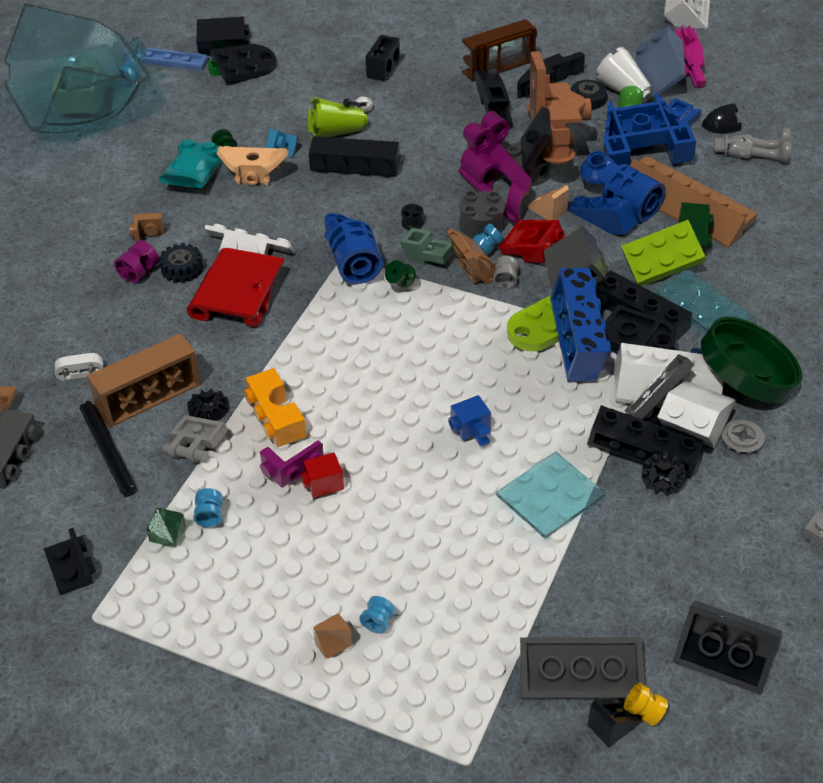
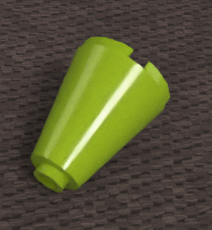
[307,97,368,140]

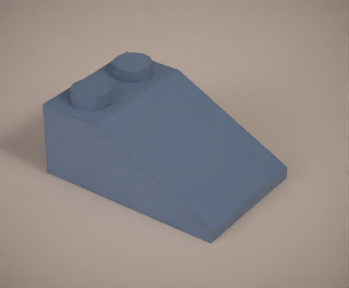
[635,25,685,98]

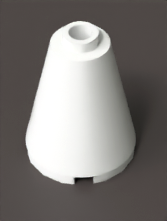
[595,47,652,102]

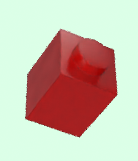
[300,452,344,498]

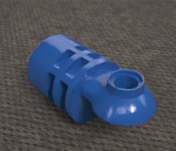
[580,151,666,223]
[324,213,384,284]

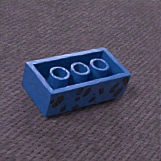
[550,268,611,382]

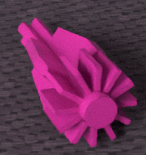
[674,25,707,88]

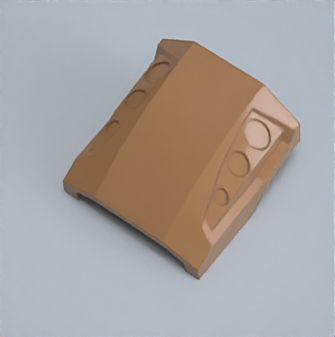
[447,228,495,285]

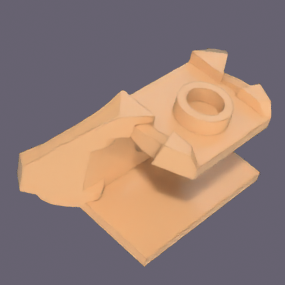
[216,146,289,186]

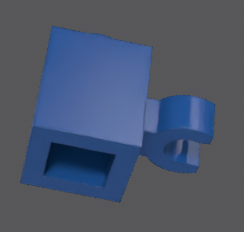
[448,395,491,447]

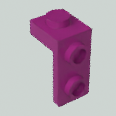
[260,440,324,488]

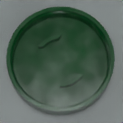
[701,317,802,403]

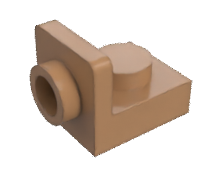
[129,213,165,242]

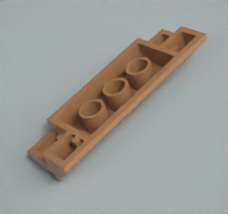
[630,155,758,248]

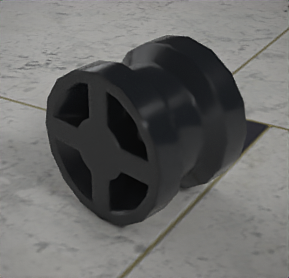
[401,204,424,231]

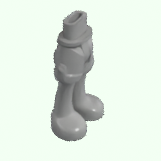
[714,128,791,163]

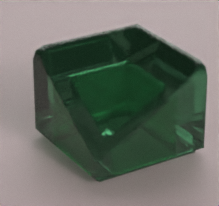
[147,508,186,547]

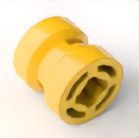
[624,683,668,726]

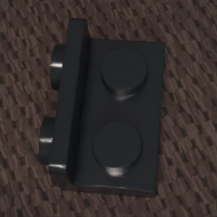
[44,528,96,596]

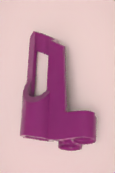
[458,111,532,223]

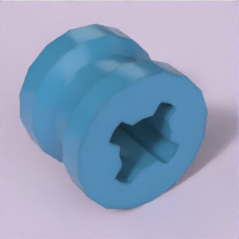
[359,596,396,634]

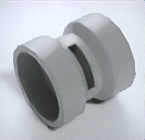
[493,256,519,288]

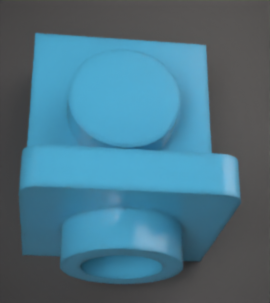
[265,129,299,157]

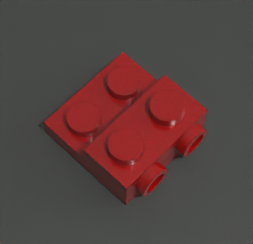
[499,220,565,263]

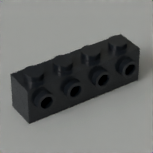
[308,136,400,176]
[595,270,692,341]
[587,405,704,479]

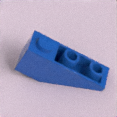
[567,195,638,235]

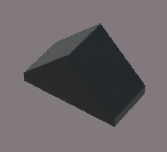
[588,699,644,748]

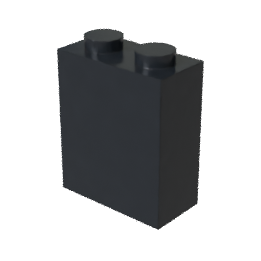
[196,16,250,56]

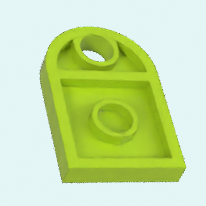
[507,295,559,351]

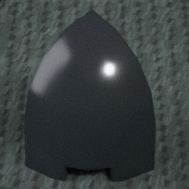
[702,103,742,134]

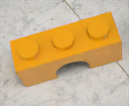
[244,368,307,448]

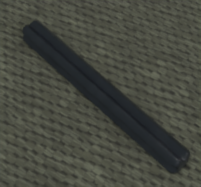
[79,401,136,497]

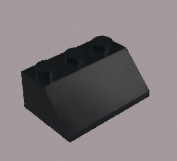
[673,600,782,695]

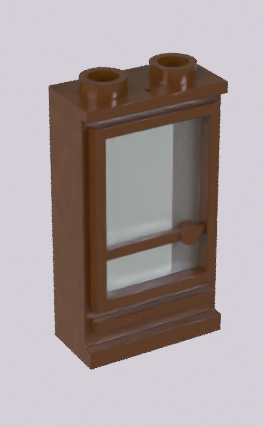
[462,19,537,82]

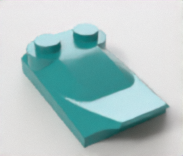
[159,139,222,188]

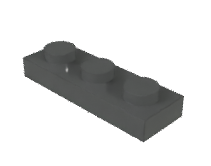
[624,354,694,420]

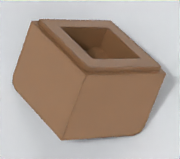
[313,614,352,659]

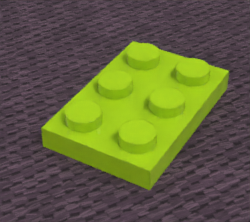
[621,220,706,286]

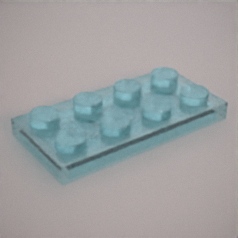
[652,269,757,334]

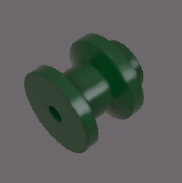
[211,129,237,147]
[385,260,416,288]

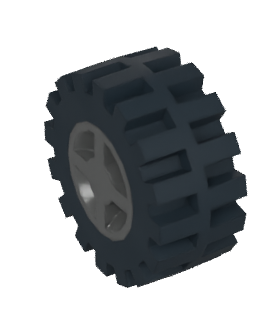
[159,243,203,283]

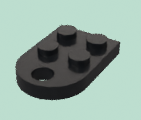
[211,44,276,83]
[605,305,677,351]

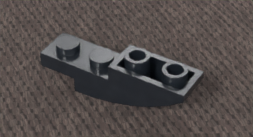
[517,51,585,99]
[474,69,512,129]

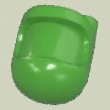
[618,85,643,108]

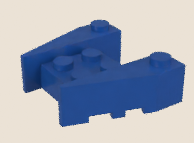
[603,93,696,166]

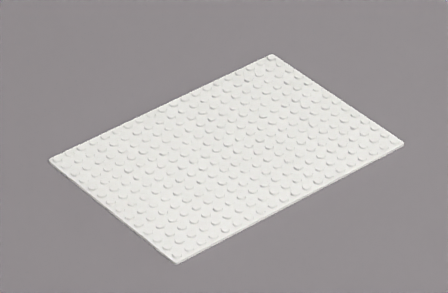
[92,265,630,766]

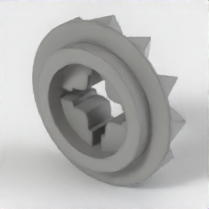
[721,420,765,456]

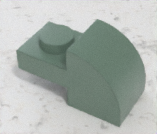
[400,228,455,266]

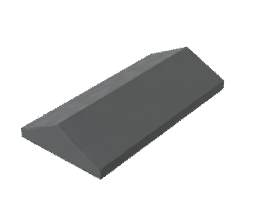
[520,637,645,699]

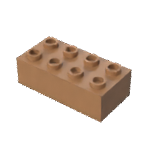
[87,333,201,428]

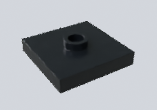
[520,106,552,170]

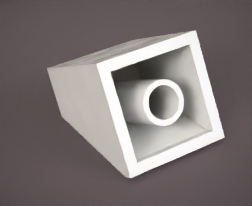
[658,381,736,449]

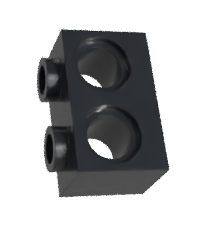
[365,34,400,81]

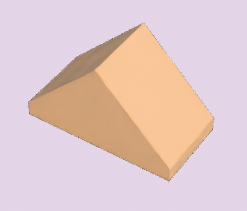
[526,185,569,220]

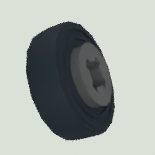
[570,80,607,110]

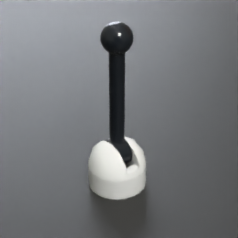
[343,96,373,114]

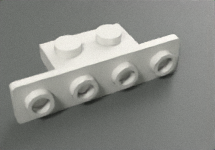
[204,224,296,255]

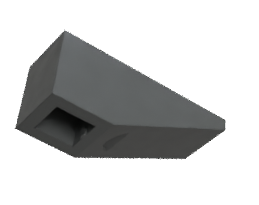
[0,409,39,489]

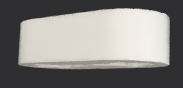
[55,353,103,381]

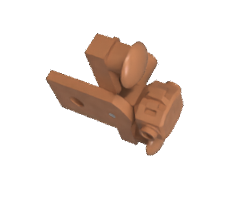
[526,51,591,165]

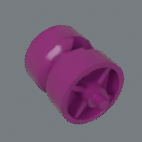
[114,240,159,284]

